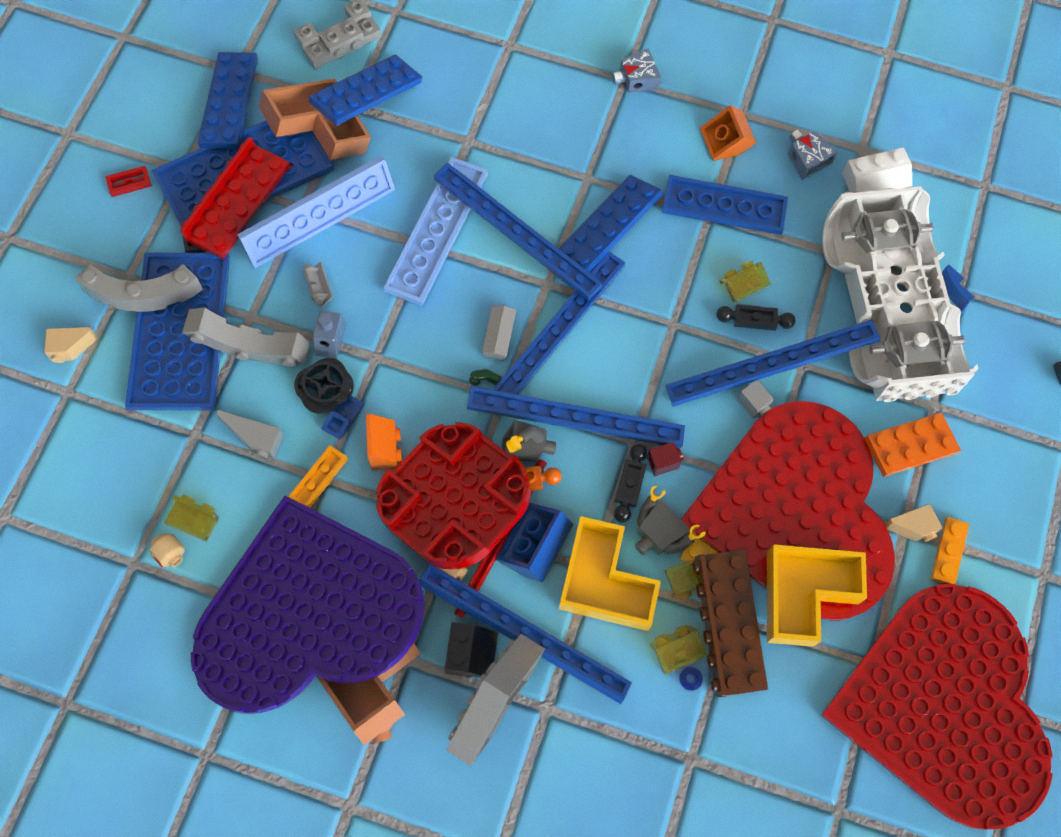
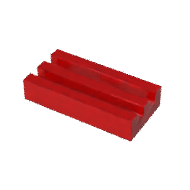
[105,166,152,197]

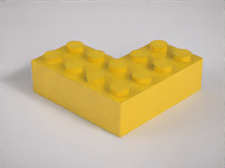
[558,516,661,631]
[767,545,867,647]

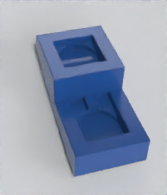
[942,264,974,311]
[321,396,365,440]

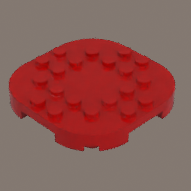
[376,422,531,570]

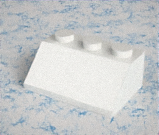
[842,147,912,193]

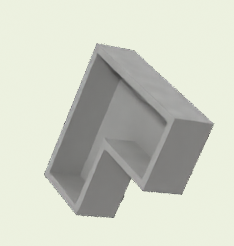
[447,634,545,766]

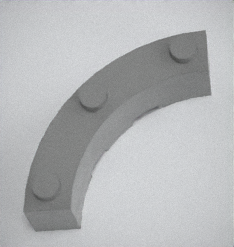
[75,264,203,312]
[182,307,310,367]

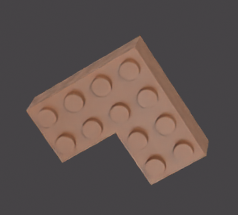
[259,78,371,161]
[317,643,420,745]

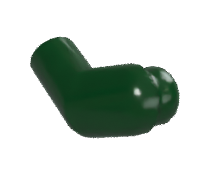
[469,369,502,386]

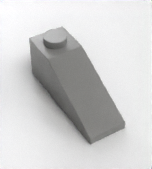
[216,410,283,460]

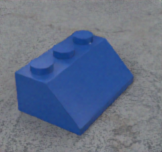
[496,502,574,583]

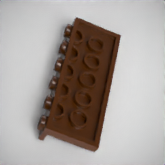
[692,549,768,697]

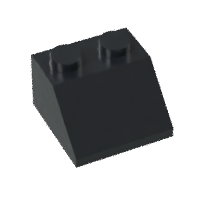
[445,622,498,678]

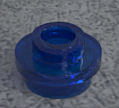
[679,667,703,691]

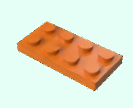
[864,412,961,477]

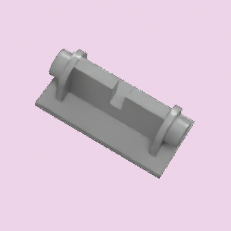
[302,262,333,308]

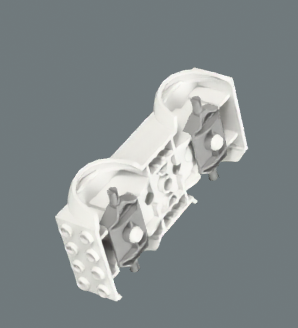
[822,186,979,402]

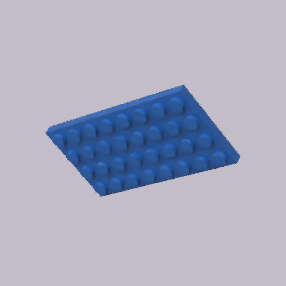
[152,121,334,226]
[125,252,230,411]

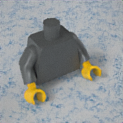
[502,420,556,462]
[635,484,705,555]

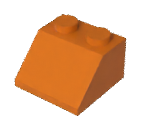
[700,105,756,161]
[366,414,402,471]

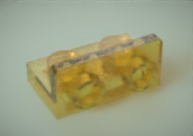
[719,261,771,302]
[164,495,219,542]
[664,559,698,600]
[650,625,707,675]

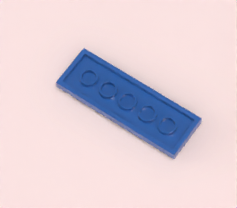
[197,52,258,149]
[309,54,422,126]
[559,175,662,272]
[662,175,788,235]

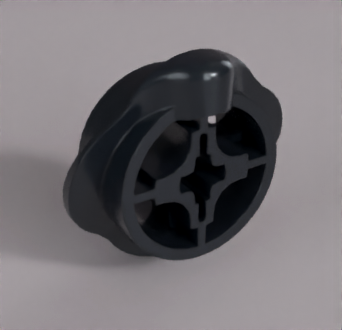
[294,358,354,414]

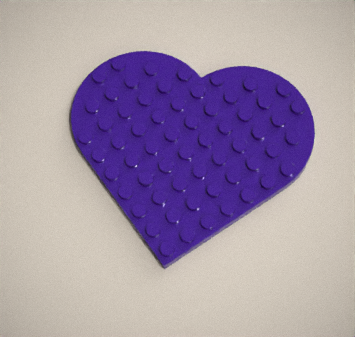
[190,495,424,714]

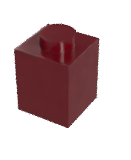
[647,442,683,477]

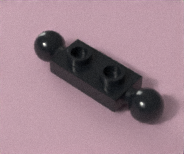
[716,304,796,331]
[614,444,647,523]

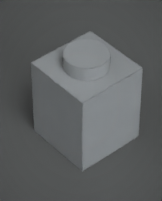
[737,380,774,418]

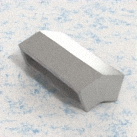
[482,305,516,361]

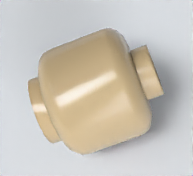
[149,533,185,568]

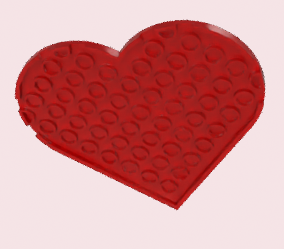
[681,401,895,621]
[820,584,1053,830]

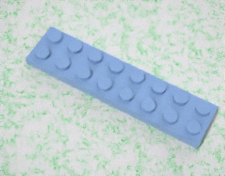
[237,156,395,268]
[383,157,488,306]

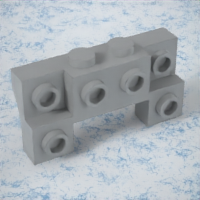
[293,0,382,70]

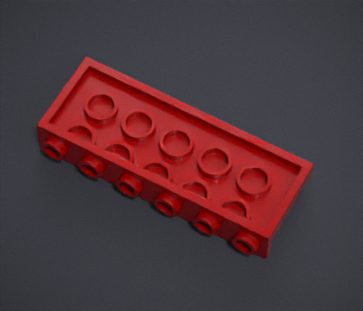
[180,137,290,260]

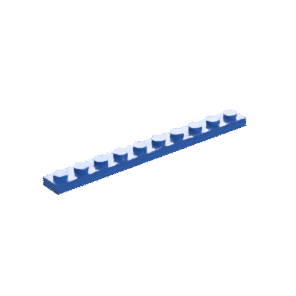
[434,162,602,301]
[493,252,625,418]
[665,320,880,407]
[467,386,685,448]
[419,564,632,704]

